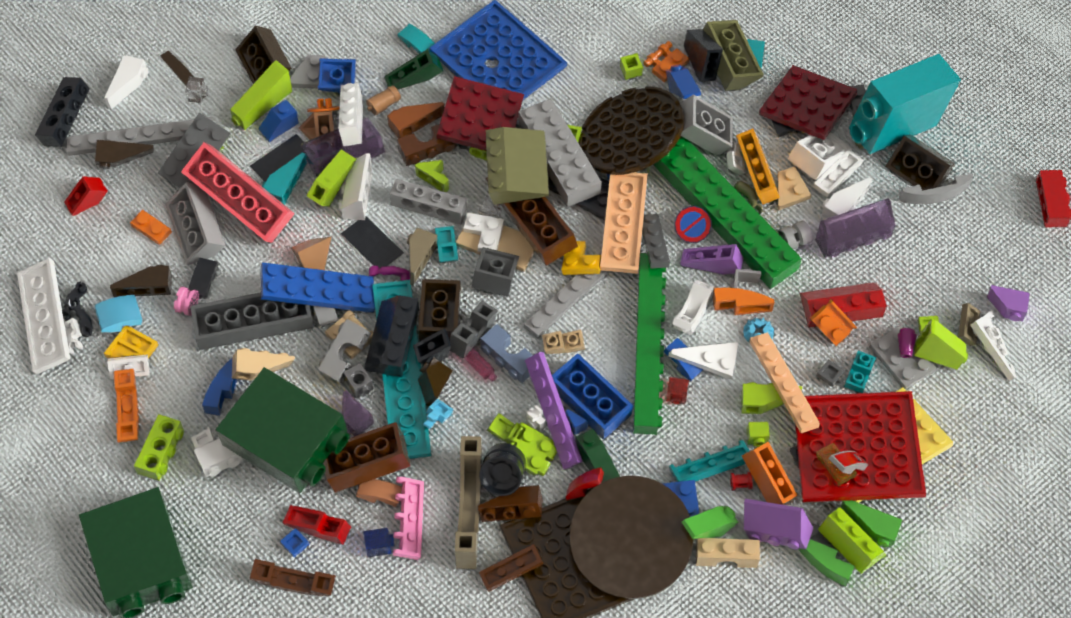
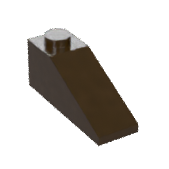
[95,140,154,169]
[110,265,172,297]

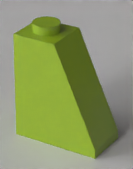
[914,318,968,370]

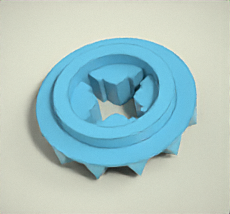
[743,317,774,342]

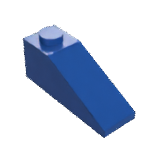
[666,65,701,99]

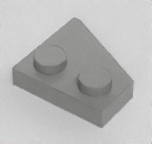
[290,55,326,89]

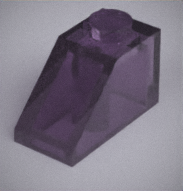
[342,390,374,436]

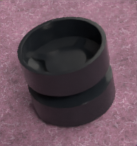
[479,443,526,496]

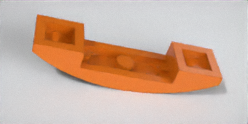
[114,368,139,443]

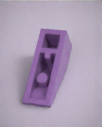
[680,244,744,275]

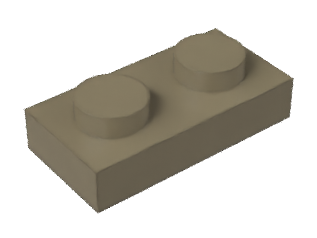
[958,303,981,346]

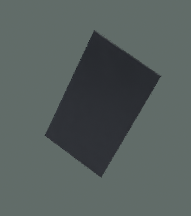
[250,134,315,181]
[341,216,404,268]

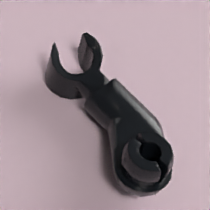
[62,281,87,321]
[67,297,92,337]

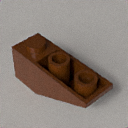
[478,485,543,522]

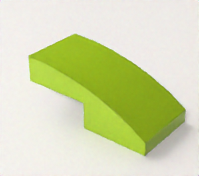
[487,413,524,446]

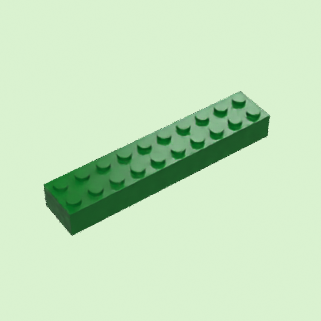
[653,136,802,290]

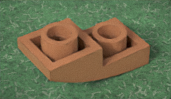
[356,479,402,507]

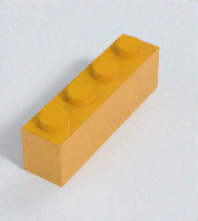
[736,128,780,205]

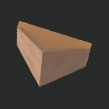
[299,111,336,149]
[291,236,332,270]

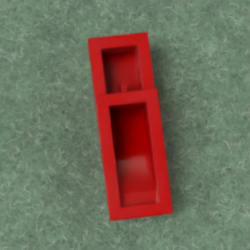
[282,505,351,545]

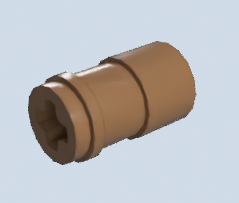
[366,85,401,116]

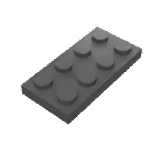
[158,112,231,188]

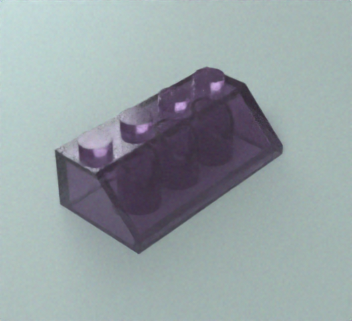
[300,117,385,178]
[815,198,896,258]

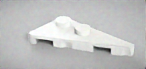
[970,311,1016,381]
[668,342,738,379]

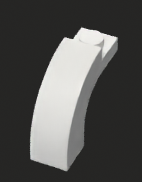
[672,280,715,335]

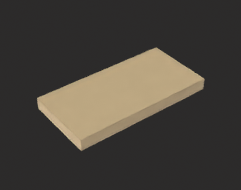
[456,213,535,272]

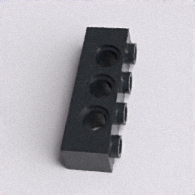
[35,77,90,147]

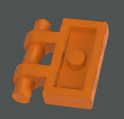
[643,41,689,83]

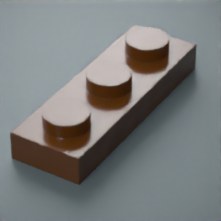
[479,544,544,592]

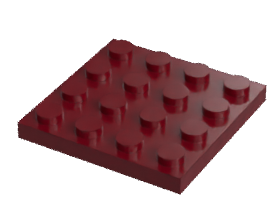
[759,65,858,140]
[436,76,524,151]

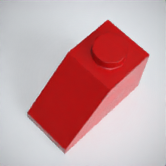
[64,176,108,216]

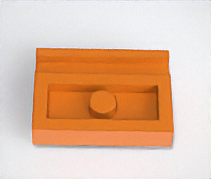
[810,299,857,346]

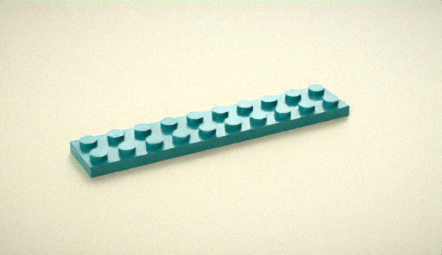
[373,280,432,459]

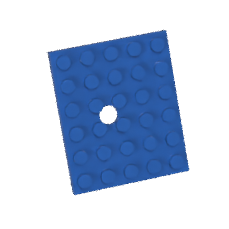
[430,0,567,100]

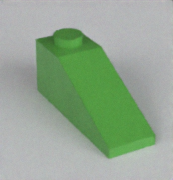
[841,500,902,548]
[682,506,739,539]

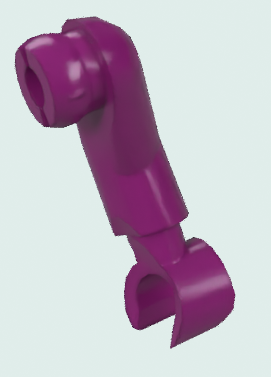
[369,266,410,281]

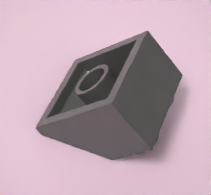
[472,247,519,297]

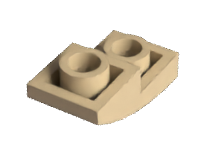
[542,329,585,354]

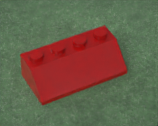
[800,282,887,328]

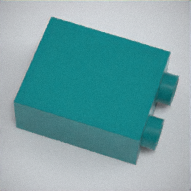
[849,54,961,154]

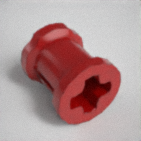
[730,472,753,491]

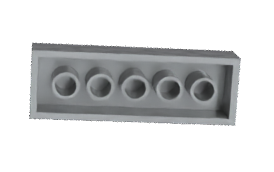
[518,98,601,208]

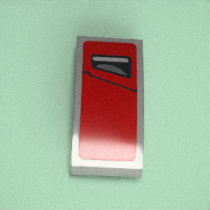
[828,451,868,474]

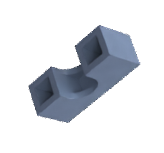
[480,324,533,383]

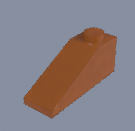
[387,102,445,139]

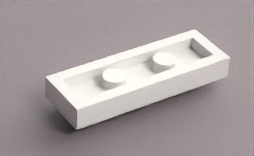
[813,150,863,198]

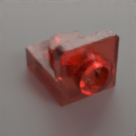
[666,377,689,405]

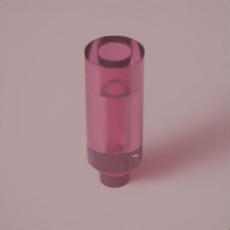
[464,348,497,382]

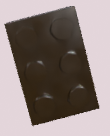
[418,279,461,341]

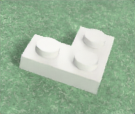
[463,213,504,252]

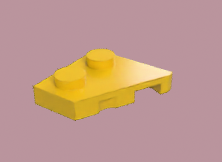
[104,326,159,359]

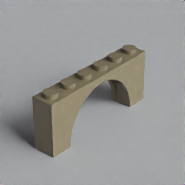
[455,436,482,569]

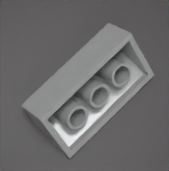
[165,182,226,265]

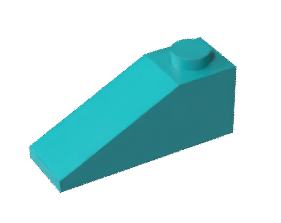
[262,153,307,205]

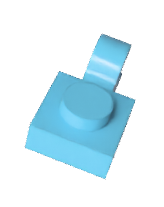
[423,399,454,429]

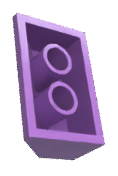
[744,499,813,550]

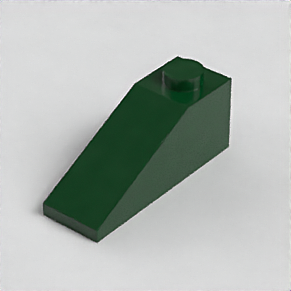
[384,49,443,90]
[575,429,620,483]

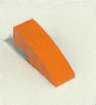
[712,288,775,315]

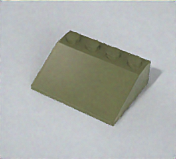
[486,127,549,205]

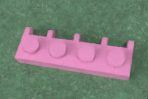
[393,477,424,560]

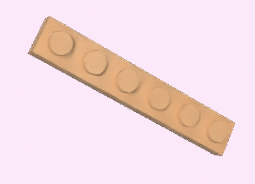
[749,332,820,433]

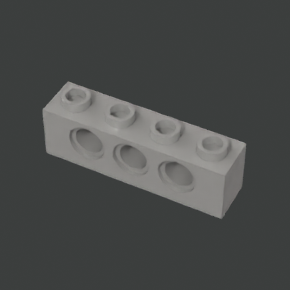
[390,179,467,225]

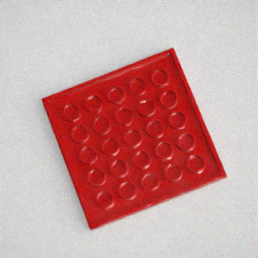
[795,391,926,502]

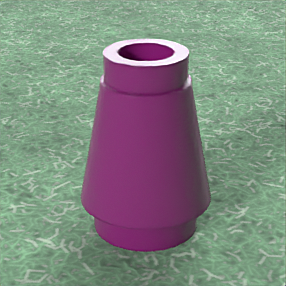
[897,328,917,358]

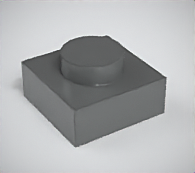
[816,359,845,387]

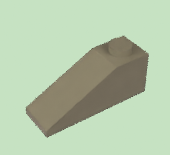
[407,228,438,286]

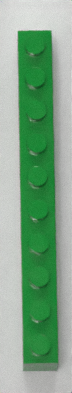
[633,253,666,435]

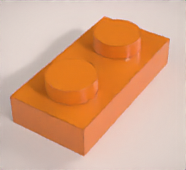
[130,210,172,245]

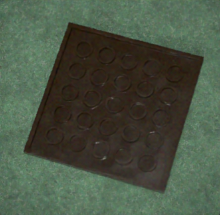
[499,487,634,618]

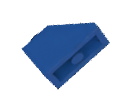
[258,100,299,142]

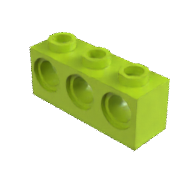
[134,414,184,481]

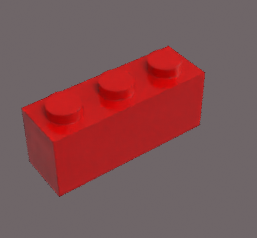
[1036,170,1071,228]

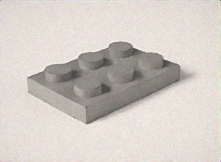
[869,325,937,390]

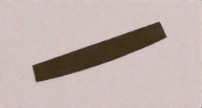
[160,51,208,101]

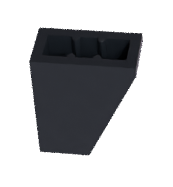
[683,29,723,82]

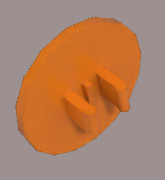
[307,98,340,112]

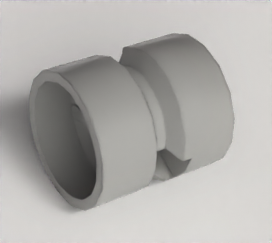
[778,220,813,250]

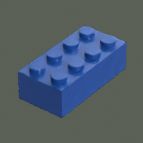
[552,353,633,440]

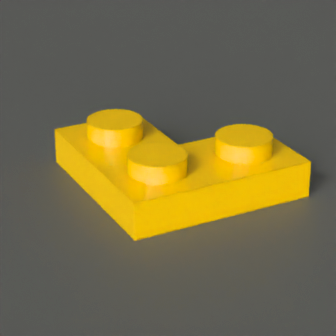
[561,241,601,275]

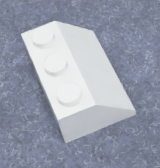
[339,153,373,220]

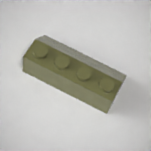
[703,20,764,91]

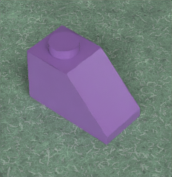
[987,285,1030,322]

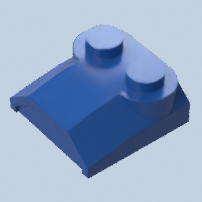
[318,58,356,95]

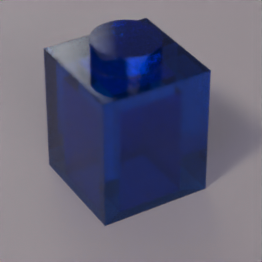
[363,527,395,558]

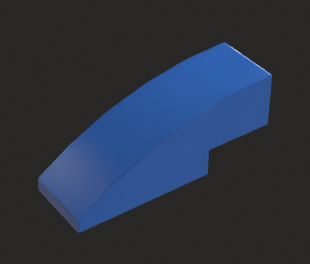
[202,357,237,416]

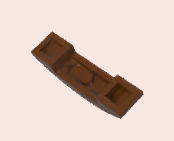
[250,559,336,596]

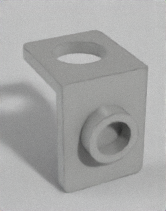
[733,269,761,288]

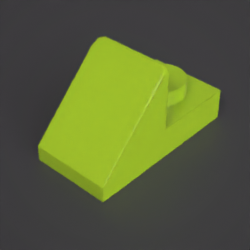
[415,160,449,192]

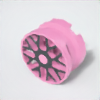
[174,286,199,316]

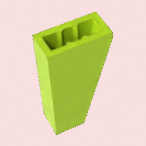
[230,60,292,130]

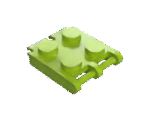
[510,422,557,476]

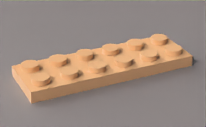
[600,172,648,274]

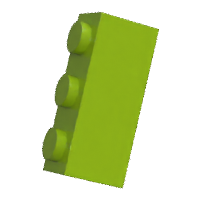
[818,507,886,574]

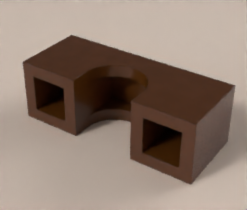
[397,124,457,166]

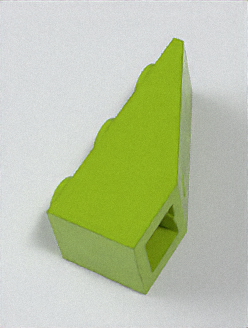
[306,149,356,207]
[741,382,802,414]

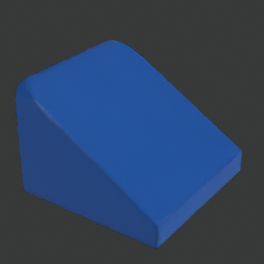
[565,409,588,435]

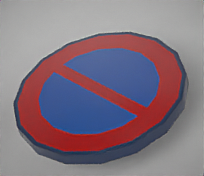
[674,206,712,243]

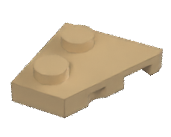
[777,166,811,210]

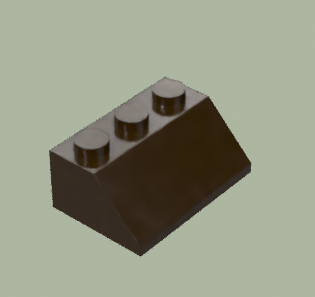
[235,26,292,84]
[885,134,956,191]

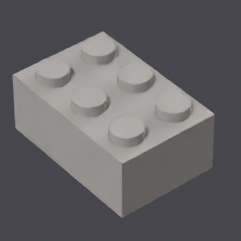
[680,94,733,156]

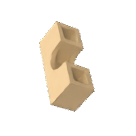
[696,538,760,568]

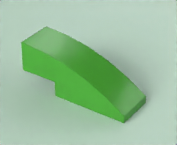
[798,539,854,587]

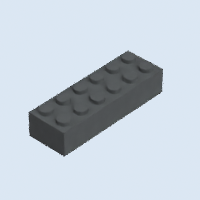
[190,292,314,350]

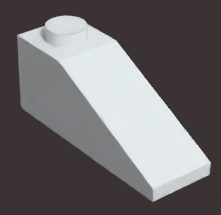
[104,55,148,109]
[822,177,872,227]

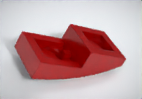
[565,467,604,500]

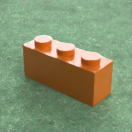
[742,442,798,505]

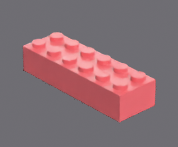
[181,142,295,243]

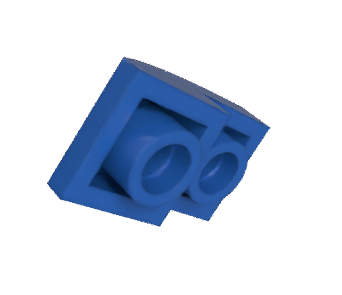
[664,338,703,382]

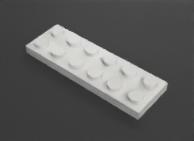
[17,258,70,374]

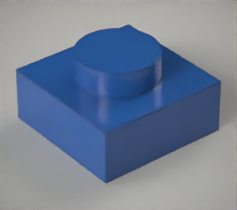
[280,528,310,558]

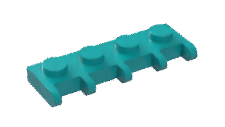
[669,440,750,482]

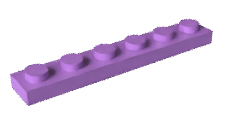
[525,352,583,470]

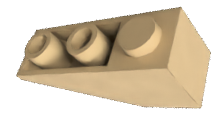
[232,348,295,381]

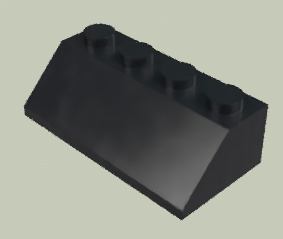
[364,295,419,377]

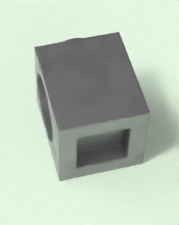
[343,363,373,398]

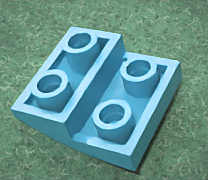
[95,295,142,333]

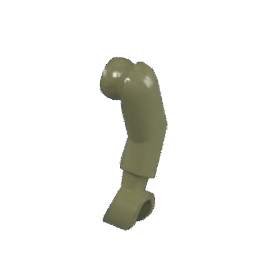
[734,181,763,214]

